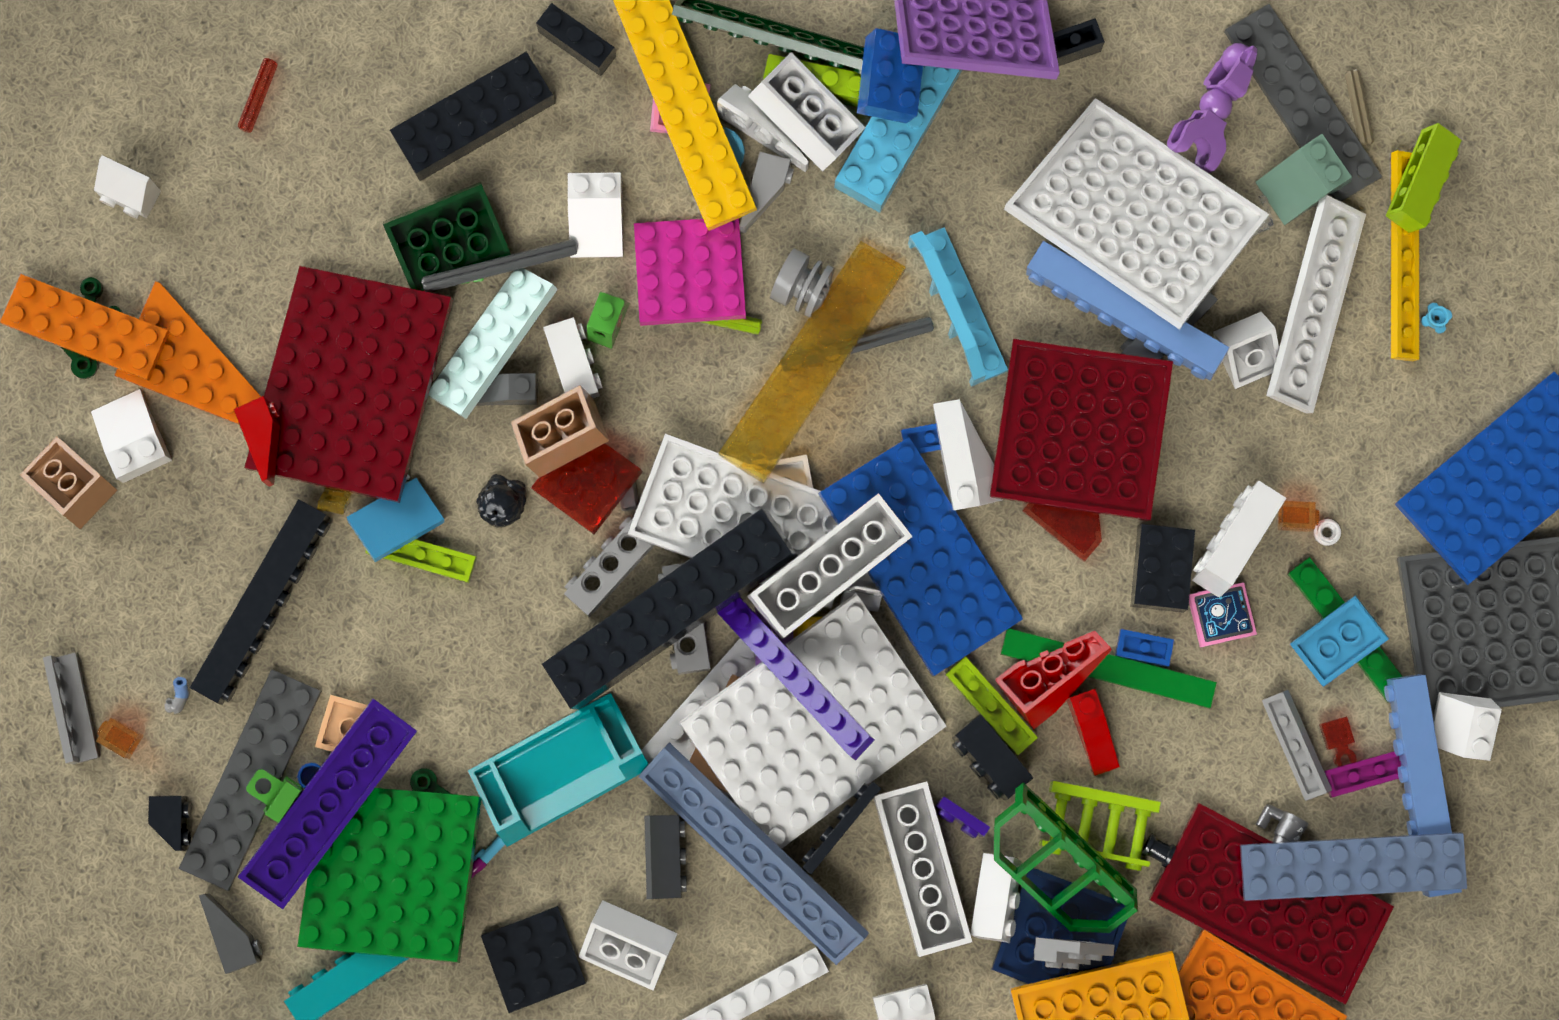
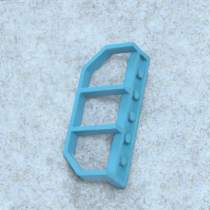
[908,227,1008,387]

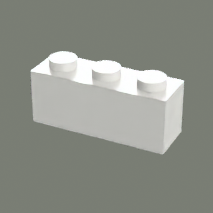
[543,317,603,398]
[970,853,1022,943]

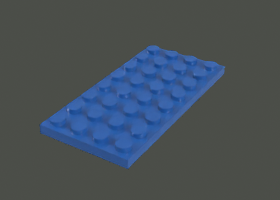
[1395,372,1559,585]
[818,437,1023,676]

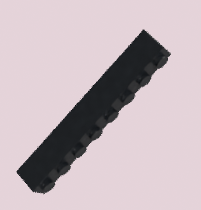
[189,499,331,705]

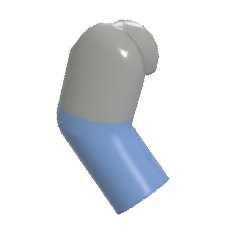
[165,677,189,714]

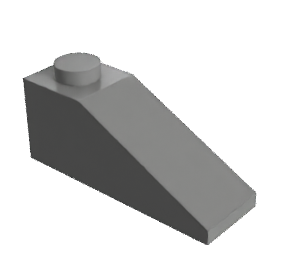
[739,152,794,233]

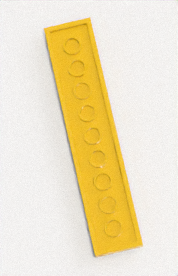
[613,0,757,231]

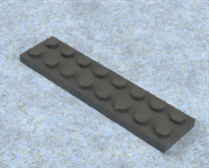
[1224,4,1382,202]
[179,669,322,891]

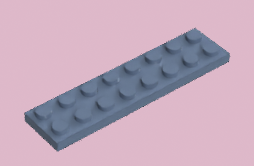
[1240,832,1467,901]

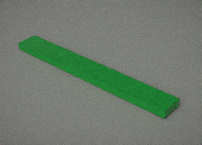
[1000,629,1217,709]

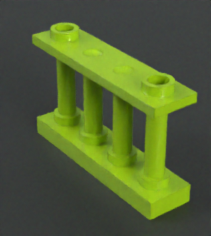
[1039,781,1161,871]

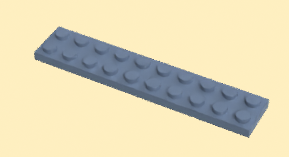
[639,742,869,965]

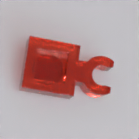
[1319,716,1357,767]

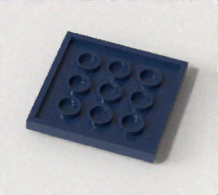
[991,868,1128,984]

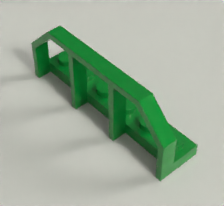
[994,782,1138,933]

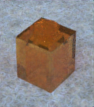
[1278,501,1320,532]
[96,718,144,759]

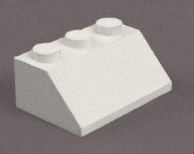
[578,900,678,990]

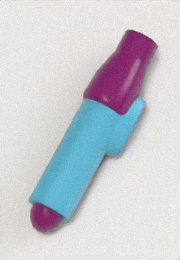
[471,836,505,878]

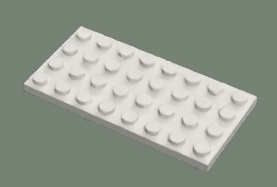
[628,434,838,609]

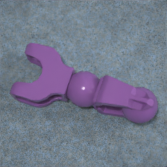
[1167,43,1257,173]

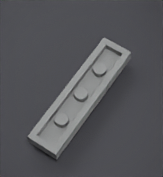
[1262,690,1332,801]

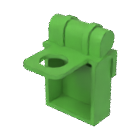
[246,769,303,823]

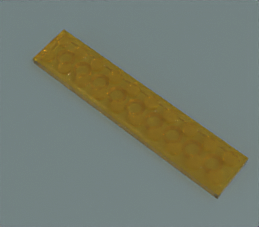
[718,241,906,483]

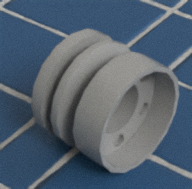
[770,248,835,318]

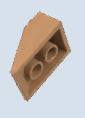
[20,436,117,529]

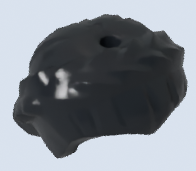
[476,474,526,528]

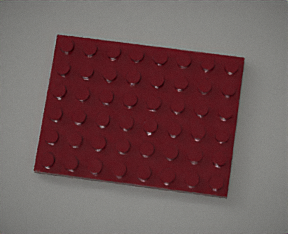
[244,266,453,503]

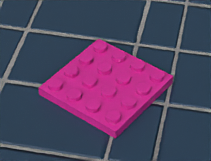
[634,218,746,326]

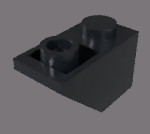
[148,796,192,851]

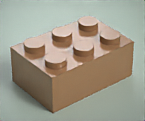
[511,385,609,478]

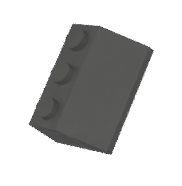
[644,815,687,899]

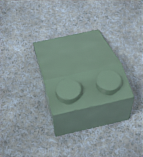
[1255,134,1352,226]

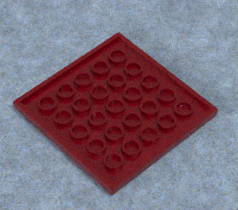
[990,339,1173,521]

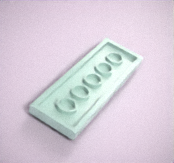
[428,268,558,419]

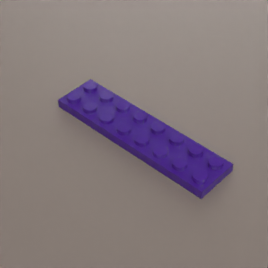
[238,698,417,910]

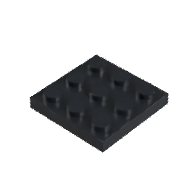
[481,906,586,1013]

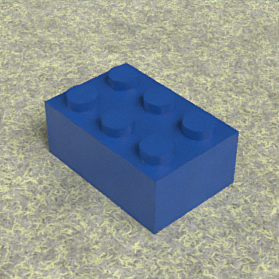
[857,28,923,124]

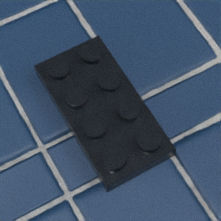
[802,782,881,874]

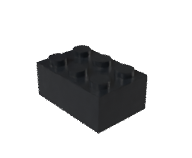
[1130,524,1195,613]
[952,714,1033,800]

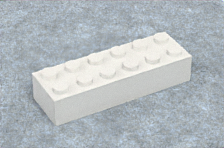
[747,493,912,639]
[874,781,972,957]

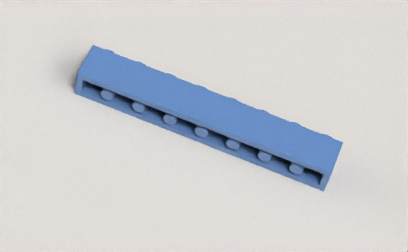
[1026,241,1230,381]
[1384,674,1462,897]

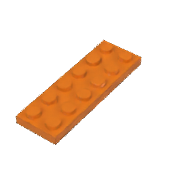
[0,274,170,381]

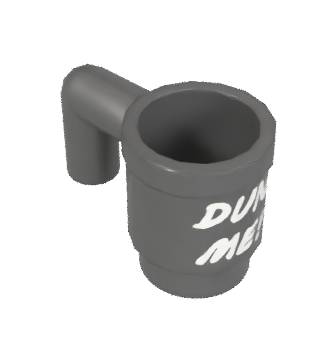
[1256,804,1309,843]

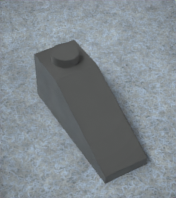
[476,373,538,406]
[199,894,263,974]

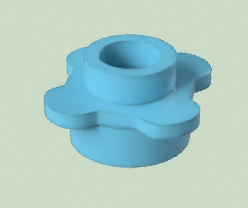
[1421,303,1452,334]

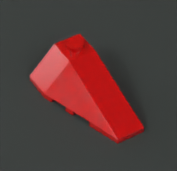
[995,631,1112,729]

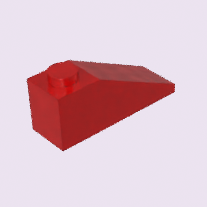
[234,396,280,487]
[1066,689,1120,776]

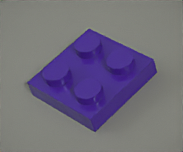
[935,797,990,839]

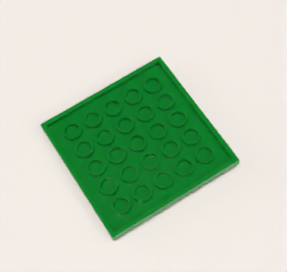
[297,788,482,963]

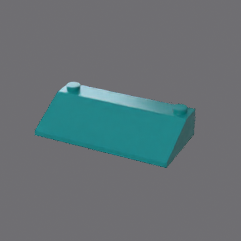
[468,693,649,847]

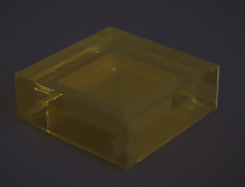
[317,487,351,515]

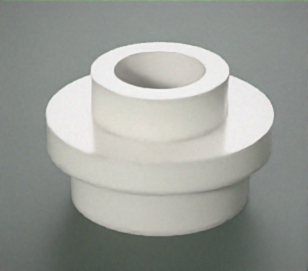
[1313,519,1341,546]

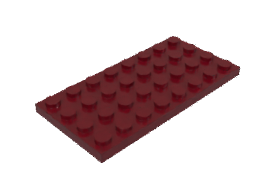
[1148,803,1394,1005]

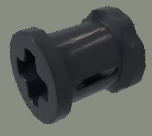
[1141,833,1176,867]

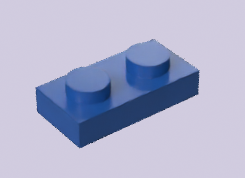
[900,423,941,453]
[1115,629,1174,667]

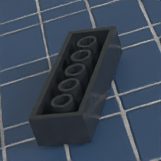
[390,51,555,181]

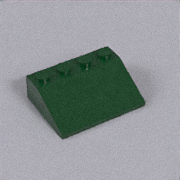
[383,182,511,291]

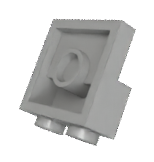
[1034,937,1114,969]

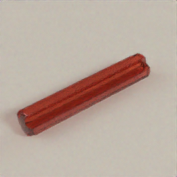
[238,58,277,133]

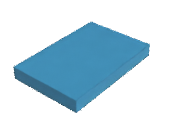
[347,478,445,562]
[1290,595,1389,687]

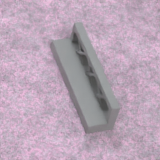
[43,653,100,764]

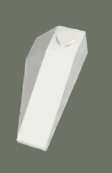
[717,84,809,172]
[933,399,1003,510]

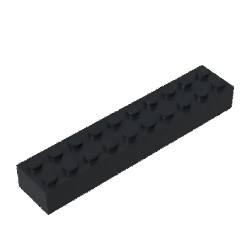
[542,509,798,710]

